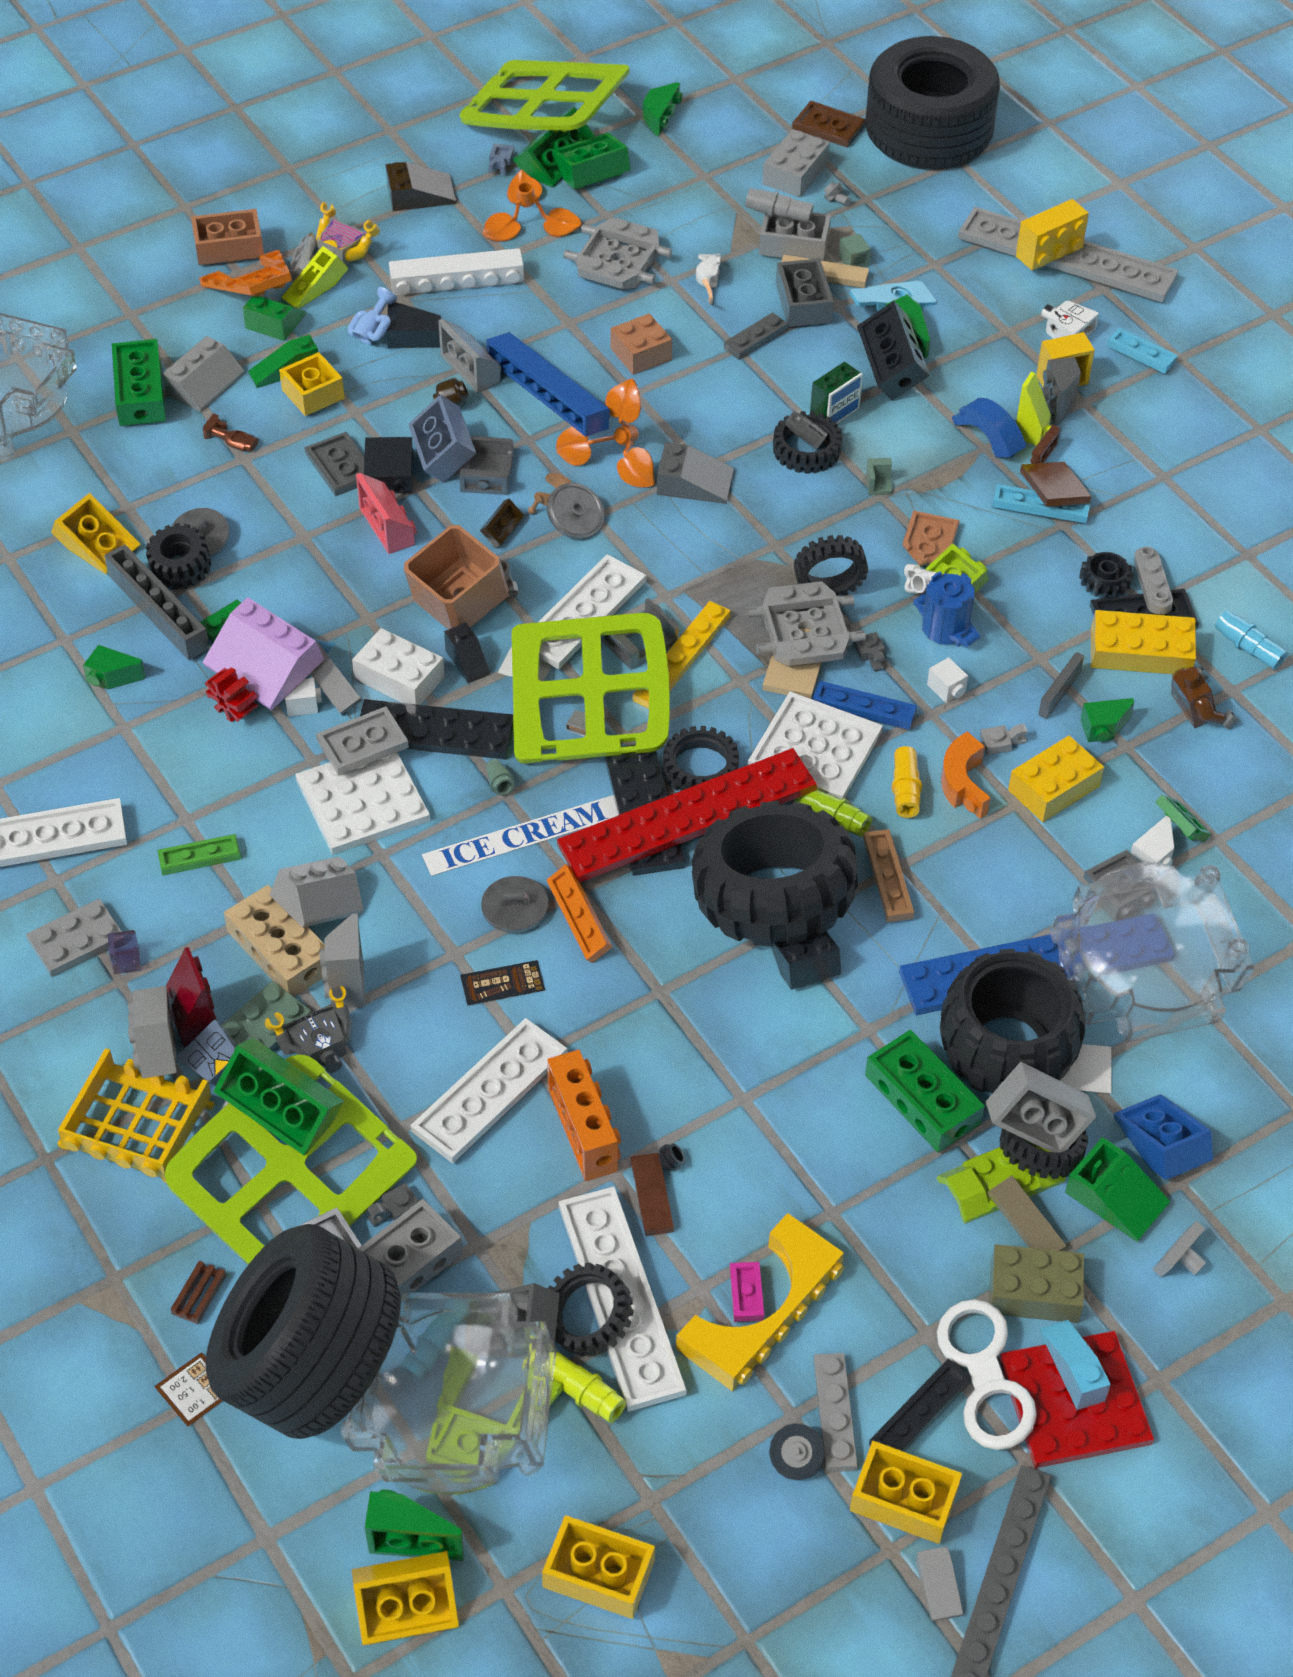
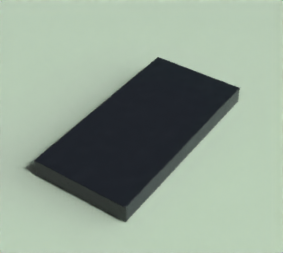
[1090,589,1199,630]

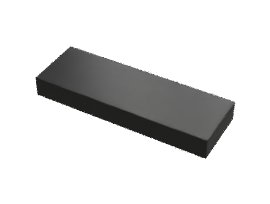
[1038,652,1084,719]

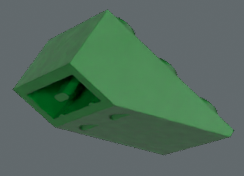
[1065,1137,1170,1242]

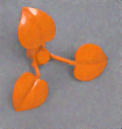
[482,170,581,242]
[556,379,655,487]

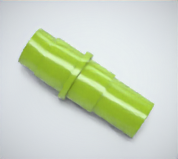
[794,790,872,837]

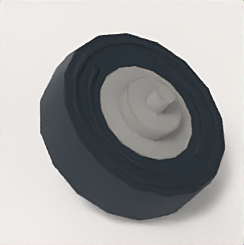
[769,1423,825,1480]

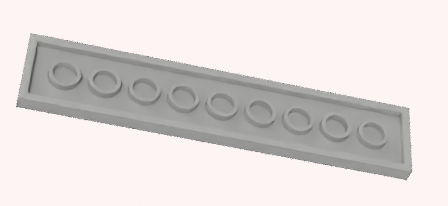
[958,207,1178,303]

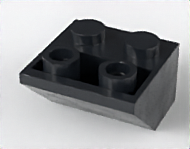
[771,931,841,990]

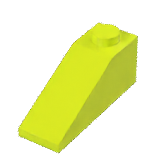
[281,246,349,309]
[1016,372,1051,446]

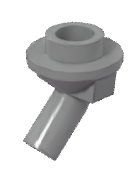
[823,182,851,206]

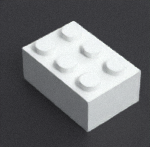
[352,628,445,705]

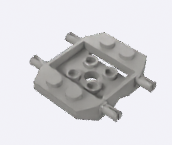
[563,217,673,289]
[746,581,866,666]

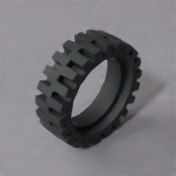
[773,411,842,474]
[794,535,868,596]
[663,726,739,791]
[999,1128,1088,1179]
[548,1263,634,1356]

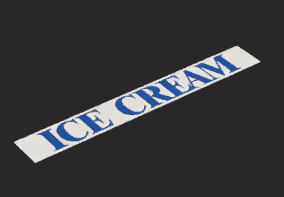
[422,795,618,876]

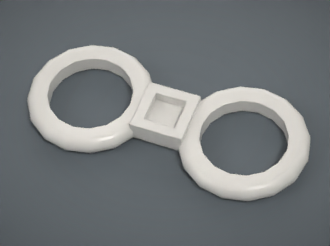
[937,1299,1036,1450]

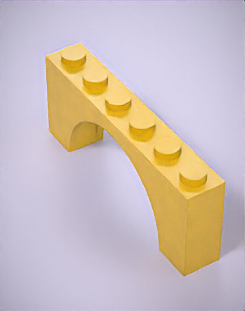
[676,1213,844,1392]

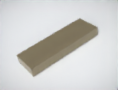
[987,1175,1066,1251]

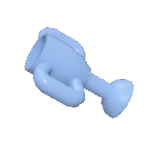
[347,287,398,345]

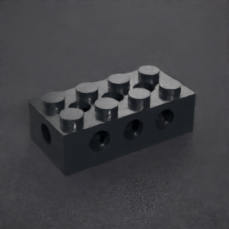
[857,301,930,401]

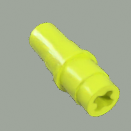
[539,1349,626,1423]

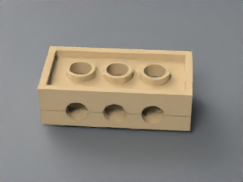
[223,885,325,997]

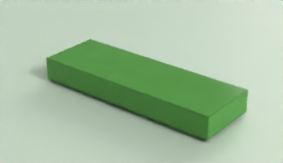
[157,834,241,876]

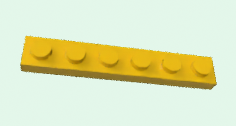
[633,601,731,709]

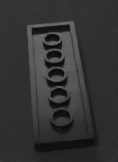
[360,699,514,760]
[604,745,685,876]

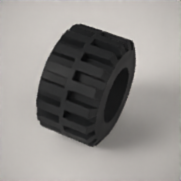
[146,523,212,590]

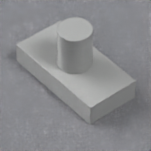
[1152,1221,1206,1277]

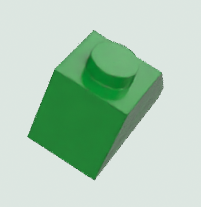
[83,645,145,689]
[1080,698,1135,742]

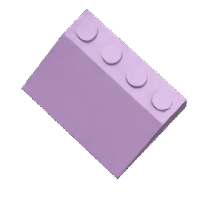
[203,597,324,711]

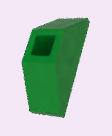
[643,82,683,136]

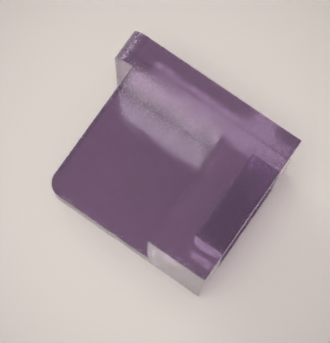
[108,930,142,975]

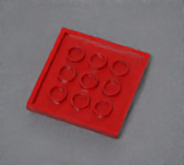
[998,1331,1154,1469]

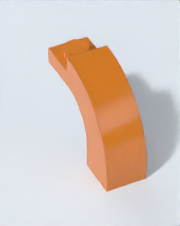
[941,731,991,819]

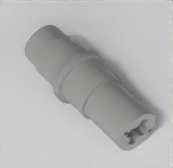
[745,188,814,224]

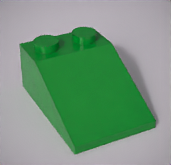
[364,1489,464,1561]

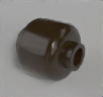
[433,378,469,407]

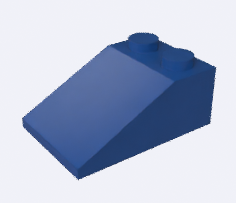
[1113,1094,1213,1180]

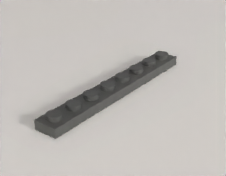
[951,1465,1051,1677]

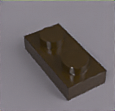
[480,498,524,548]

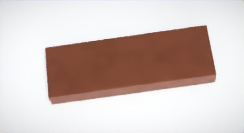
[630,1152,674,1236]

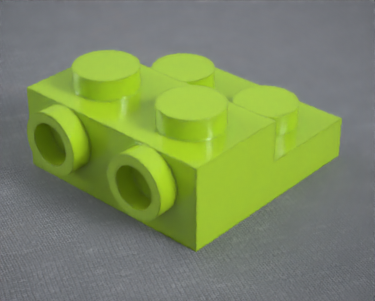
[925,543,989,594]

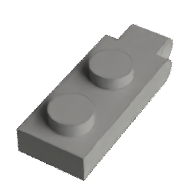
[288,233,316,283]

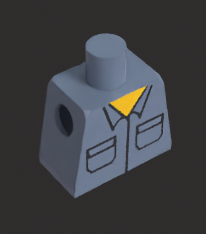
[176,1019,237,1087]

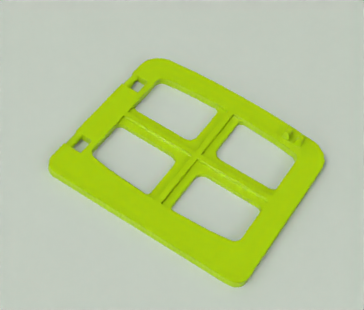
[459,60,630,133]
[511,613,670,764]
[165,1054,417,1265]

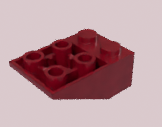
[166,947,217,1047]

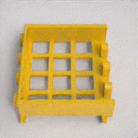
[57,1048,215,1183]

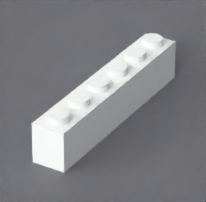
[389,248,524,296]

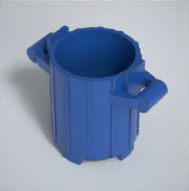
[913,572,980,647]

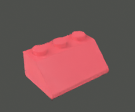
[356,473,417,554]

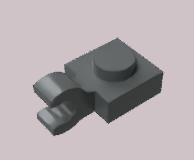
[853,632,885,671]
[367,1183,419,1227]

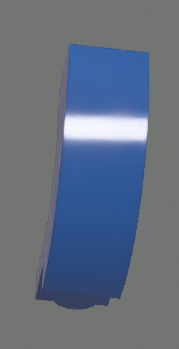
[952,398,1027,457]

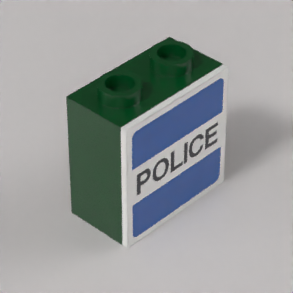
[810,361,863,423]

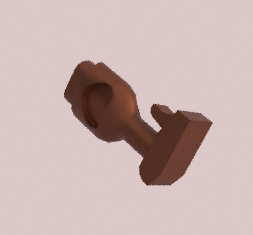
[203,413,258,452]

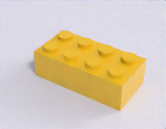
[1091,610,1196,674]

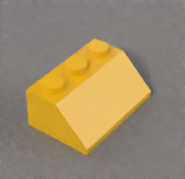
[352,1551,459,1645]

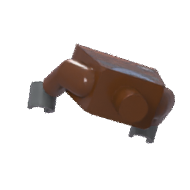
[1171,666,1239,729]

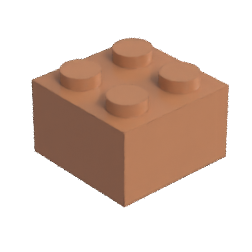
[610,313,672,375]

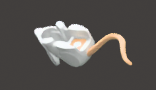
[696,254,721,305]

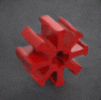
[205,667,258,722]

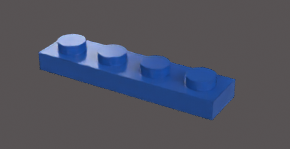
[813,681,917,730]

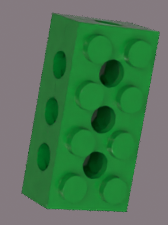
[111,339,166,426]
[865,1029,985,1153]

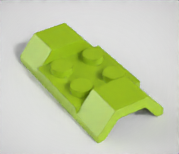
[936,1139,1066,1224]

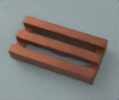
[1030,425,1060,464]
[170,1260,226,1324]

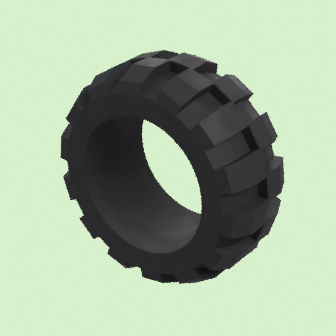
[691,801,858,946]

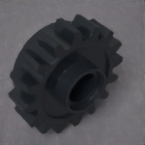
[1079,552,1134,598]

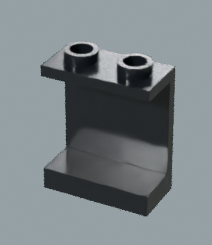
[364,437,414,494]

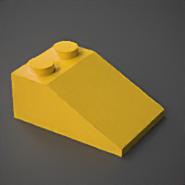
[51,493,141,575]

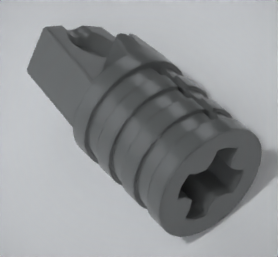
[785,411,828,450]

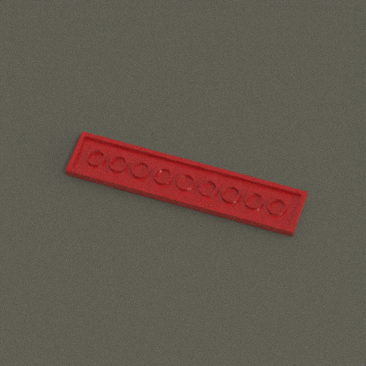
[557,748,817,883]

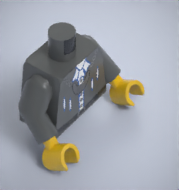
[265,986,352,1073]

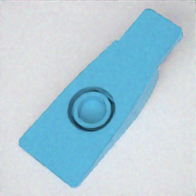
[849,281,936,311]

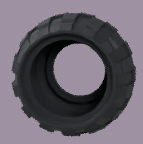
[939,949,1086,1093]

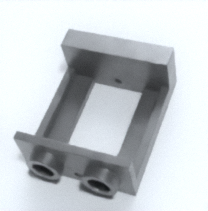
[601,598,679,670]

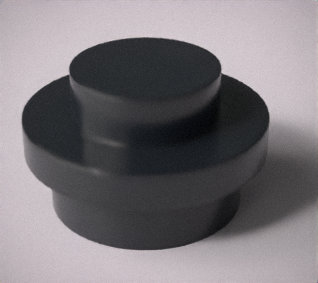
[659,1143,685,1172]

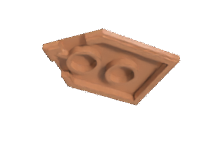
[902,510,960,567]

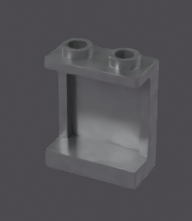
[459,436,514,495]

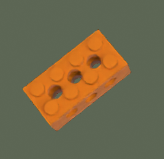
[547,1049,621,1182]

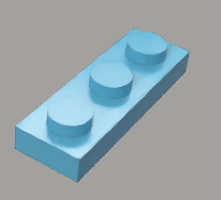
[1107,327,1178,374]

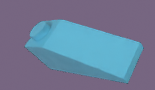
[1040,1320,1110,1410]

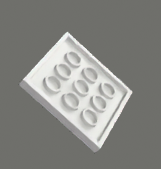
[748,692,883,799]
[295,752,430,855]

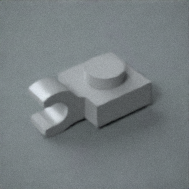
[980,724,1028,755]

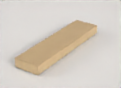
[781,255,869,288]

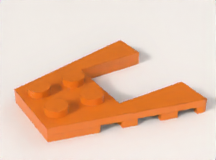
[199,249,292,296]

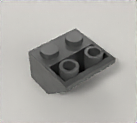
[1041,357,1081,425]

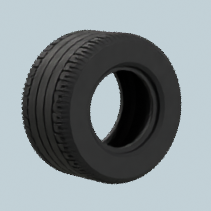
[865,36,1000,169]
[206,1224,401,1439]

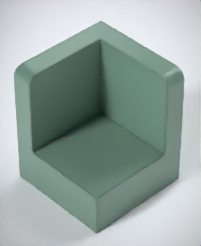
[839,234,871,268]
[866,458,892,495]

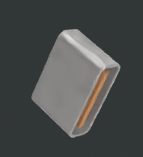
[566,710,586,736]

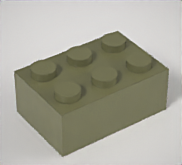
[989,1244,1084,1323]

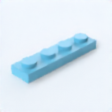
[992,484,1091,524]

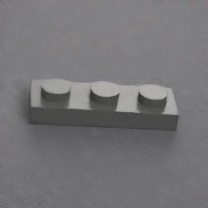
[724,312,788,360]

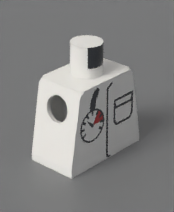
[1041,301,1099,339]

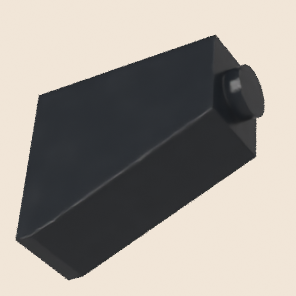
[387,302,441,348]

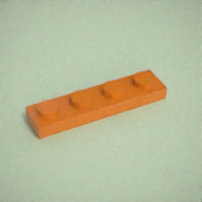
[546,864,612,963]

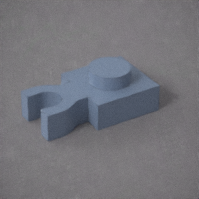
[489,143,515,174]

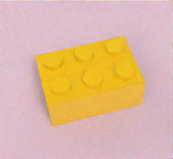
[1016,199,1089,271]
[1008,735,1104,822]
[850,1440,962,1544]
[542,1515,655,1619]

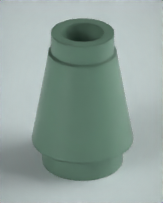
[486,759,515,795]

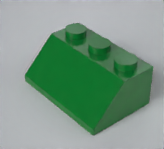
[552,132,630,189]

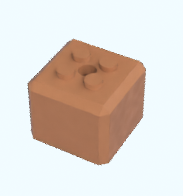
[404,525,508,629]

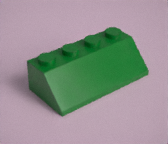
[513,107,595,187]
[213,1038,344,1156]

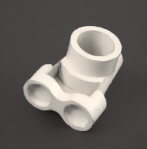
[904,564,936,594]

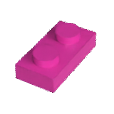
[729,1262,764,1322]

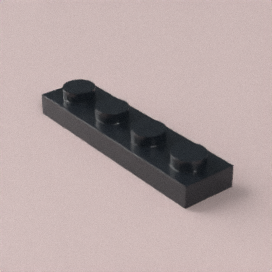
[869,1358,972,1452]

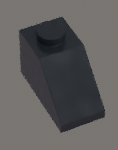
[444,622,490,683]

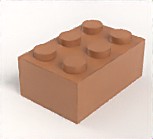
[191,209,264,265]

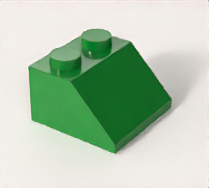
[243,296,306,341]

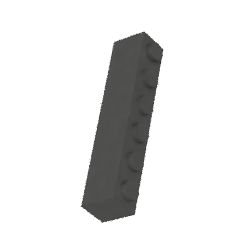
[104,544,209,660]

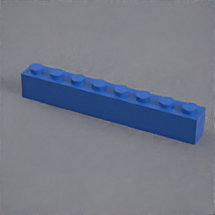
[486,332,610,437]

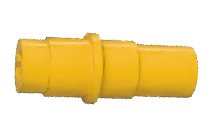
[891,746,922,818]

